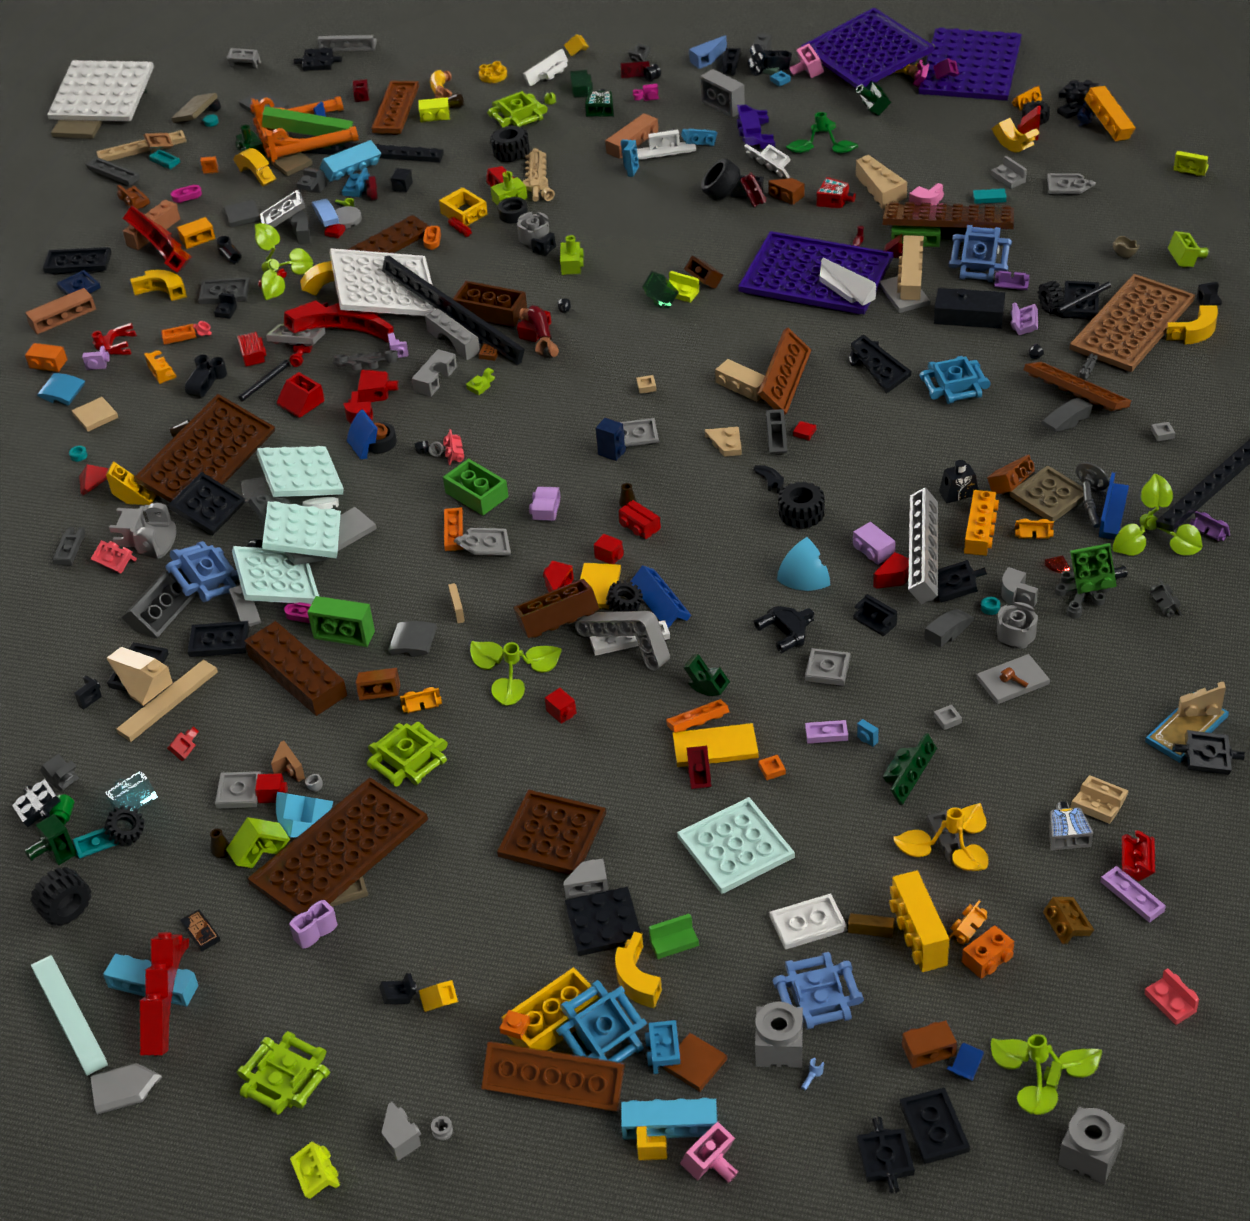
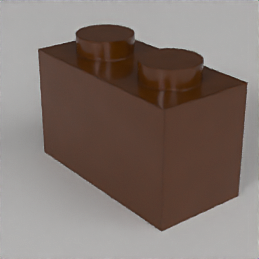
[684,255,724,289]

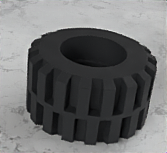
[490,126,530,161]
[778,481,825,529]
[30,867,91,926]

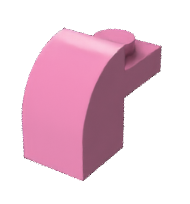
[909,183,944,205]

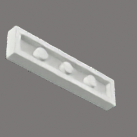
[590,620,670,656]

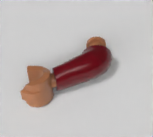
[519,305,559,357]

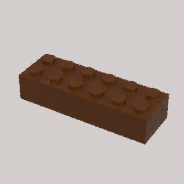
[244,621,348,716]

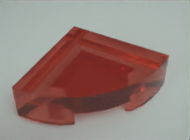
[1045,555,1070,573]

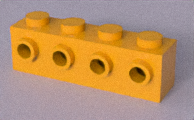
[1084,86,1136,141]
[964,490,999,556]

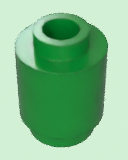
[49,794,75,825]

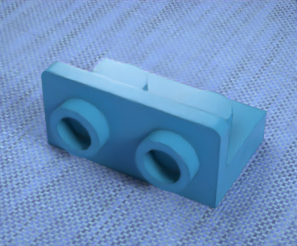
[681,128,717,146]
[621,139,639,177]
[342,168,370,197]
[645,1020,681,1074]

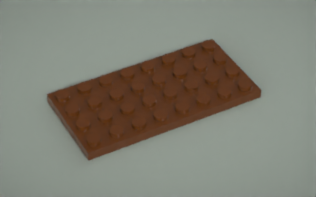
[882,201,1014,229]
[134,394,275,502]
[248,778,428,917]

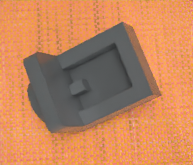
[628,43,651,62]

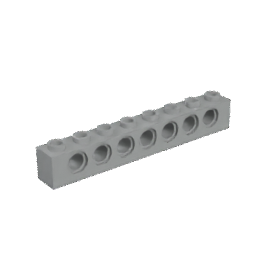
[908,487,938,605]

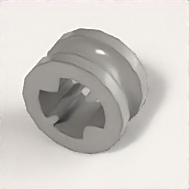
[431,1116,453,1141]

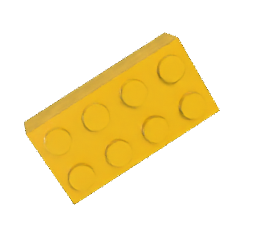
[889,870,949,972]
[502,967,600,1051]

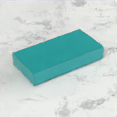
[149,149,181,169]
[973,188,1007,204]

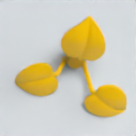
[893,803,989,871]

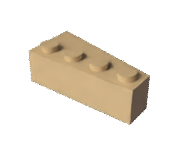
[856,155,907,209]
[897,235,924,300]

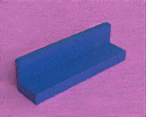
[1099,473,1129,539]
[630,565,691,628]

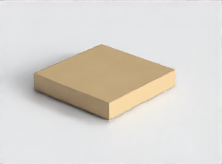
[72,397,118,432]

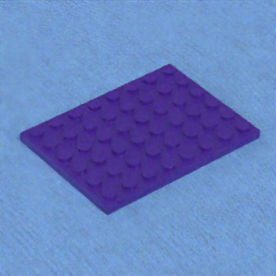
[801,8,935,88]
[919,28,1022,101]
[738,231,893,315]

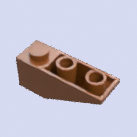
[987,455,1035,494]

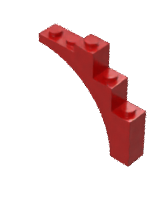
[122,205,192,273]
[284,300,394,343]
[140,932,189,1055]

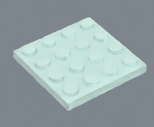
[257,446,344,497]
[262,501,341,558]
[232,546,319,604]
[677,797,795,894]

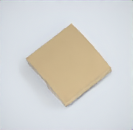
[1070,775,1129,824]

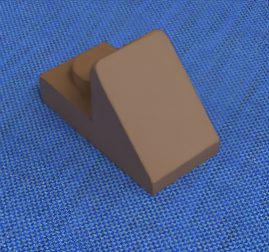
[144,133,173,153]
[271,741,305,782]

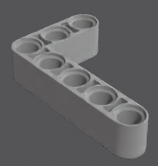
[575,611,670,671]

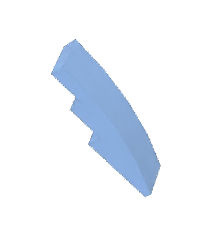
[311,199,339,227]

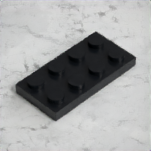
[43,247,112,274]

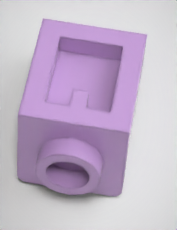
[388,333,408,358]

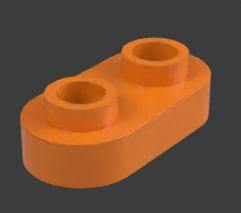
[423,226,441,250]

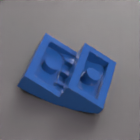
[347,410,378,459]

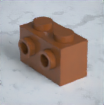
[356,668,401,701]
[902,1021,957,1069]

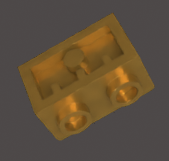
[1043,897,1094,944]

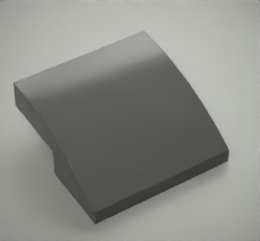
[388,621,437,657]

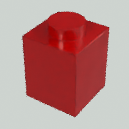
[593,534,624,564]
[545,688,577,724]
[255,774,288,803]

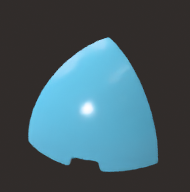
[777,537,830,591]
[276,792,333,837]

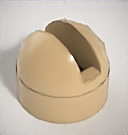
[541,187,555,201]

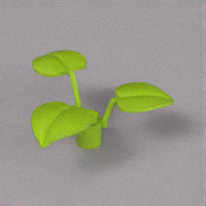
[254,223,313,300]
[1112,474,1203,556]
[470,641,562,706]
[991,1034,1102,1115]

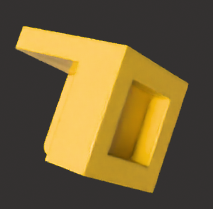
[564,34,589,56]
[418,980,458,1012]
[637,1126,667,1160]

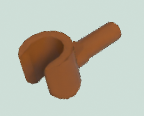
[1000,667,1029,687]

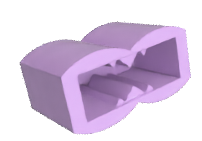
[529,487,560,521]
[289,900,338,949]

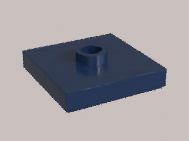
[57,270,101,295]

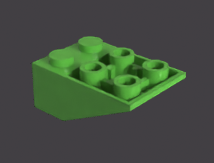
[1070,543,1117,594]

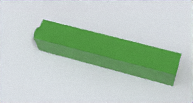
[262,106,353,142]

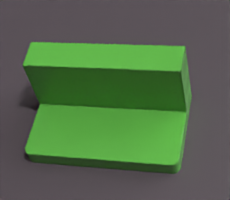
[649,914,699,959]

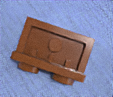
[117,185,150,209]

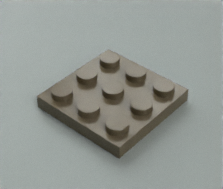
[1010,466,1084,522]

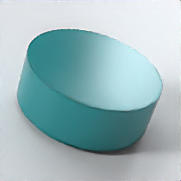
[203,114,219,127]
[69,446,88,462]
[981,597,1001,615]

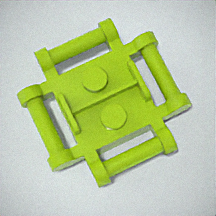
[488,91,548,128]
[367,722,448,787]
[237,1031,330,1115]

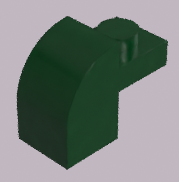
[683,654,730,696]

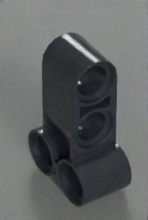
[748,44,792,76]
[185,354,228,397]

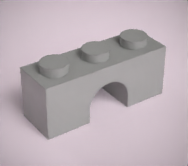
[412,349,457,397]

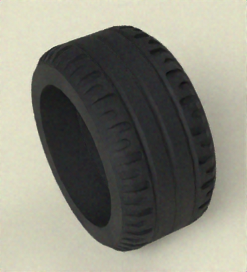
[701,158,740,201]

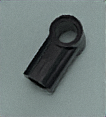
[217,236,242,264]

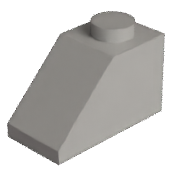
[229,585,261,627]
[564,859,608,899]

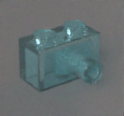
[105,771,157,811]

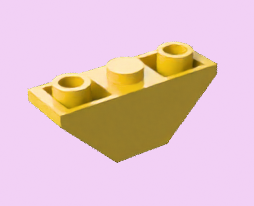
[106,461,156,505]

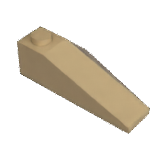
[107,647,173,706]

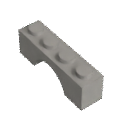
[425,309,480,360]

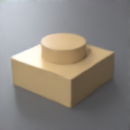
[636,375,656,393]

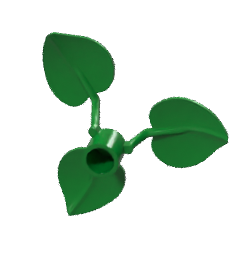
[786,112,858,153]

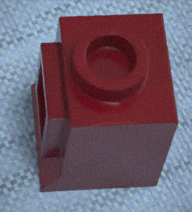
[353,79,369,102]

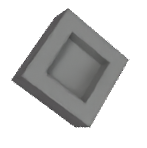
[1151,422,1175,441]
[934,705,962,730]

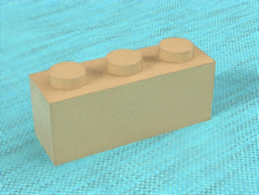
[715,359,765,402]

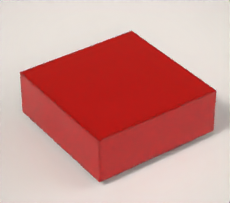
[324,224,346,238]
[793,421,816,440]

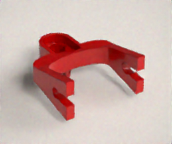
[91,323,137,355]

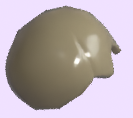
[1113,236,1140,258]

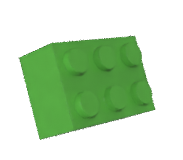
[443,458,509,516]
[308,596,375,647]

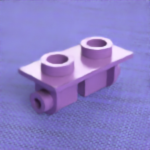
[994,271,1029,290]
[1189,511,1230,541]

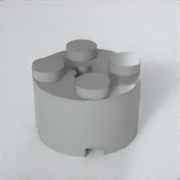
[517,212,550,248]
[997,602,1038,649]

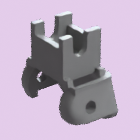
[109,503,177,559]

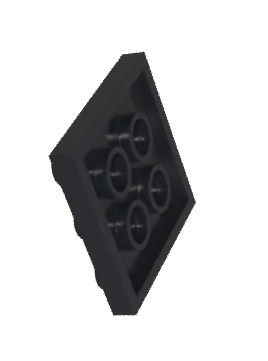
[169,472,245,536]
[565,887,641,957]

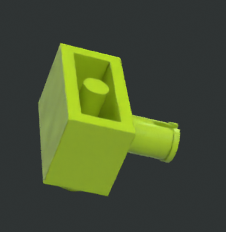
[490,171,528,206]
[1168,231,1208,267]
[560,235,584,275]

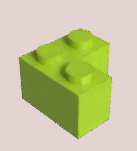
[226,817,290,868]

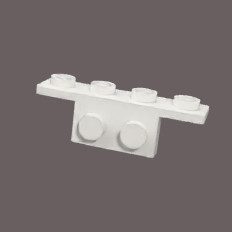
[523,49,568,86]
[637,130,696,160]
[744,144,791,179]

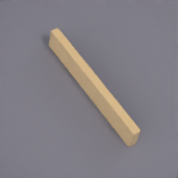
[97,130,186,161]
[116,659,218,742]

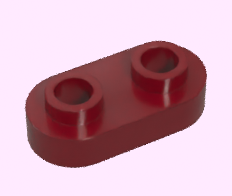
[366,176,378,200]

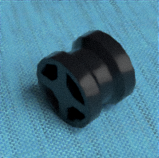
[643,64,661,82]

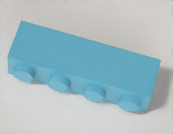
[320,140,381,181]
[103,954,199,1007]
[621,1098,717,1139]

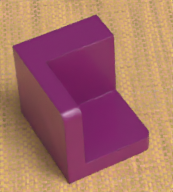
[933,58,959,80]

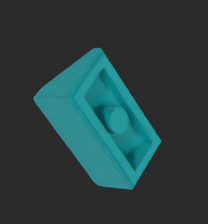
[72,828,119,859]

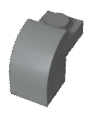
[1001,567,1038,607]

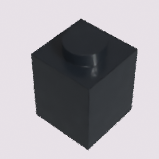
[391,168,413,193]

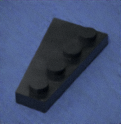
[851,334,911,394]

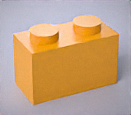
[177,217,216,249]

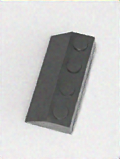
[121,568,198,638]

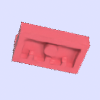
[91,540,137,574]
[1144,968,1199,1025]

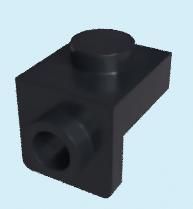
[379,973,417,1004]

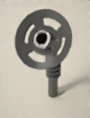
[1076,462,1110,528]

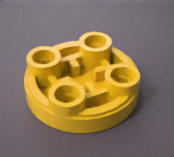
[479,61,507,83]

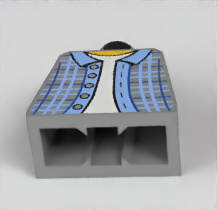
[1049,801,1093,850]

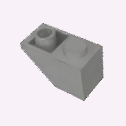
[381,1102,421,1162]

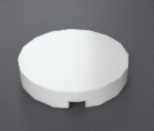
[302,497,339,509]

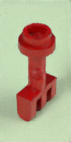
[289,344,313,367]

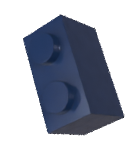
[596,418,626,461]

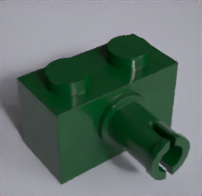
[856,80,892,116]
[235,125,265,157]
[24,814,77,866]

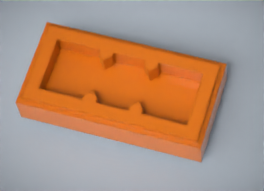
[161,324,196,345]

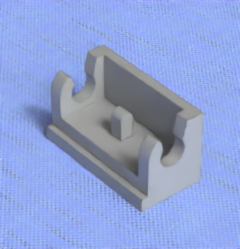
[227,48,261,68]

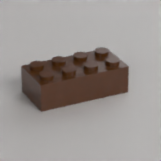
[453,281,527,327]
[513,579,600,638]

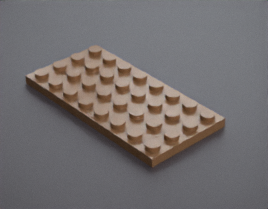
[1069,274,1195,372]

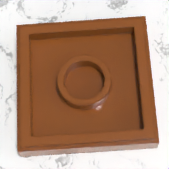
[663,1033,727,1092]

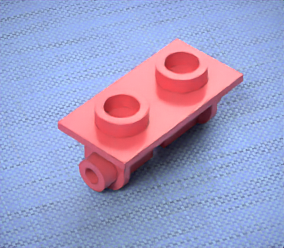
[443,429,465,465]

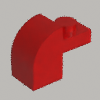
[344,391,373,424]

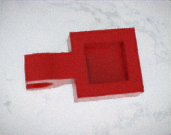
[167,726,199,761]

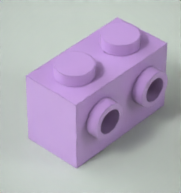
[853,522,895,565]

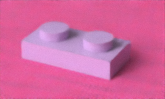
[805,720,848,743]

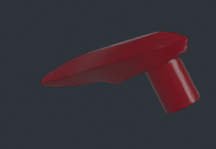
[853,226,864,246]

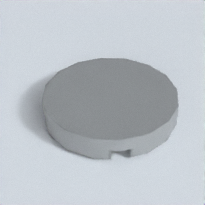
[335,206,362,229]

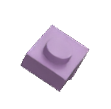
[82,346,110,370]

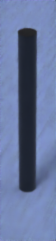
[1057,282,1111,314]
[239,360,290,402]

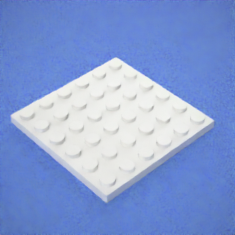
[47,60,154,121]
[330,248,436,316]

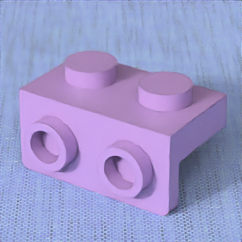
[1010,302,1038,336]

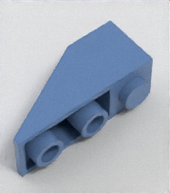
[689,36,727,69]

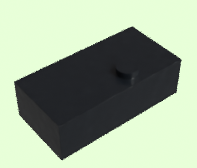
[934,288,1005,329]

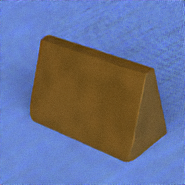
[848,913,894,938]

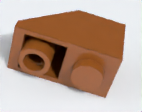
[768,178,805,205]

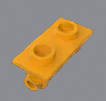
[1012,85,1042,111]
[1015,519,1054,539]
[400,687,442,713]
[949,900,987,944]

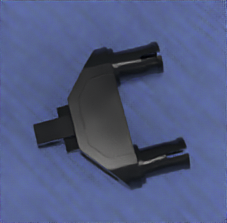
[753,606,814,654]

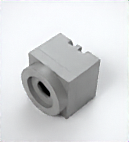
[755,1002,803,1068]
[1058,1106,1125,1184]

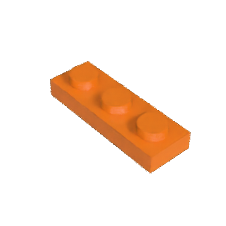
[444,507,463,551]
[666,699,729,733]

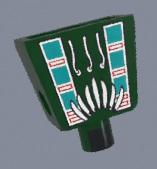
[585,89,614,117]

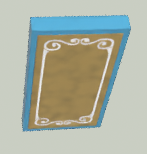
[1145,692,1229,763]

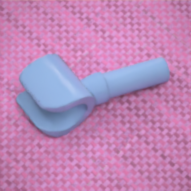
[801,1058,824,1090]

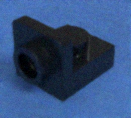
[531,232,556,256]
[214,293,237,319]
[74,675,102,710]

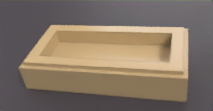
[448,583,465,623]

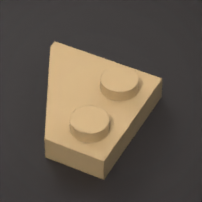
[705,427,742,456]
[1178,682,1226,717]

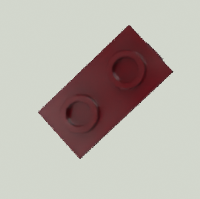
[621,61,650,78]
[740,172,766,207]

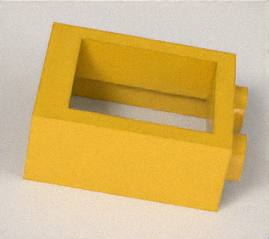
[439,187,488,226]

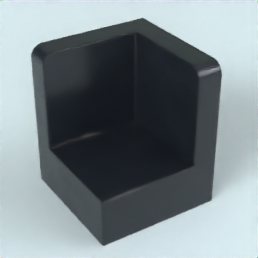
[1197,282,1222,306]

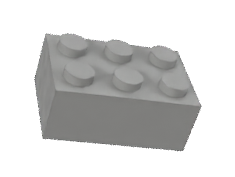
[700,69,745,118]

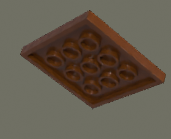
[497,789,606,875]

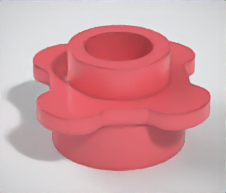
[193,321,212,336]

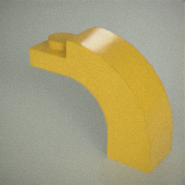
[992,118,1040,152]
[233,148,276,187]
[300,261,335,296]
[130,270,187,301]
[1166,305,1218,344]
[615,932,662,1008]

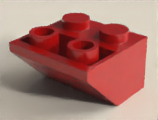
[276,372,325,418]

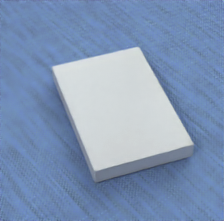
[769,893,847,950]

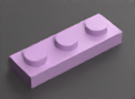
[1101,866,1166,923]

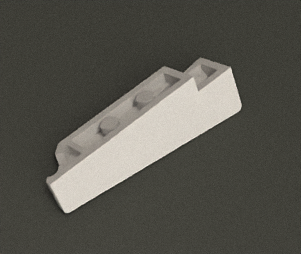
[820,258,876,305]

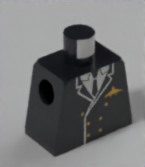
[939,460,978,504]

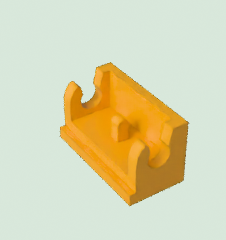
[144,350,177,384]

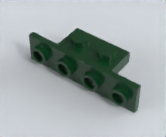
[882,733,937,805]

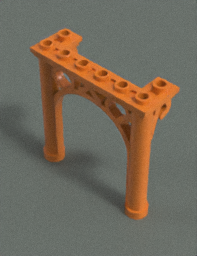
[250,96,359,163]

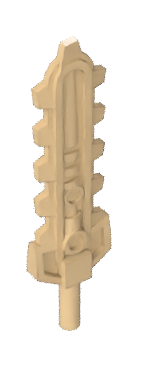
[523,148,548,202]

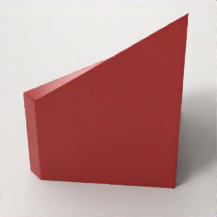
[79,464,109,496]

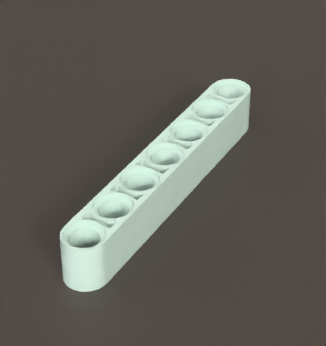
[31,955,108,1076]

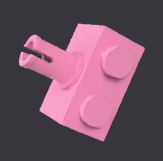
[789,43,824,78]
[680,1121,739,1183]

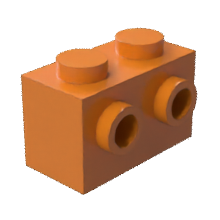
[25,343,67,372]
[962,925,1014,979]

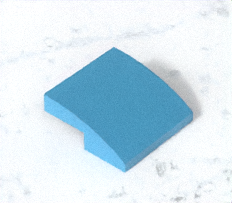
[37,373,85,406]

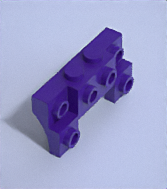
[737,104,775,149]

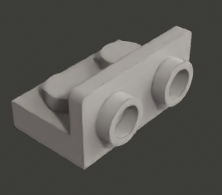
[991,156,1027,189]

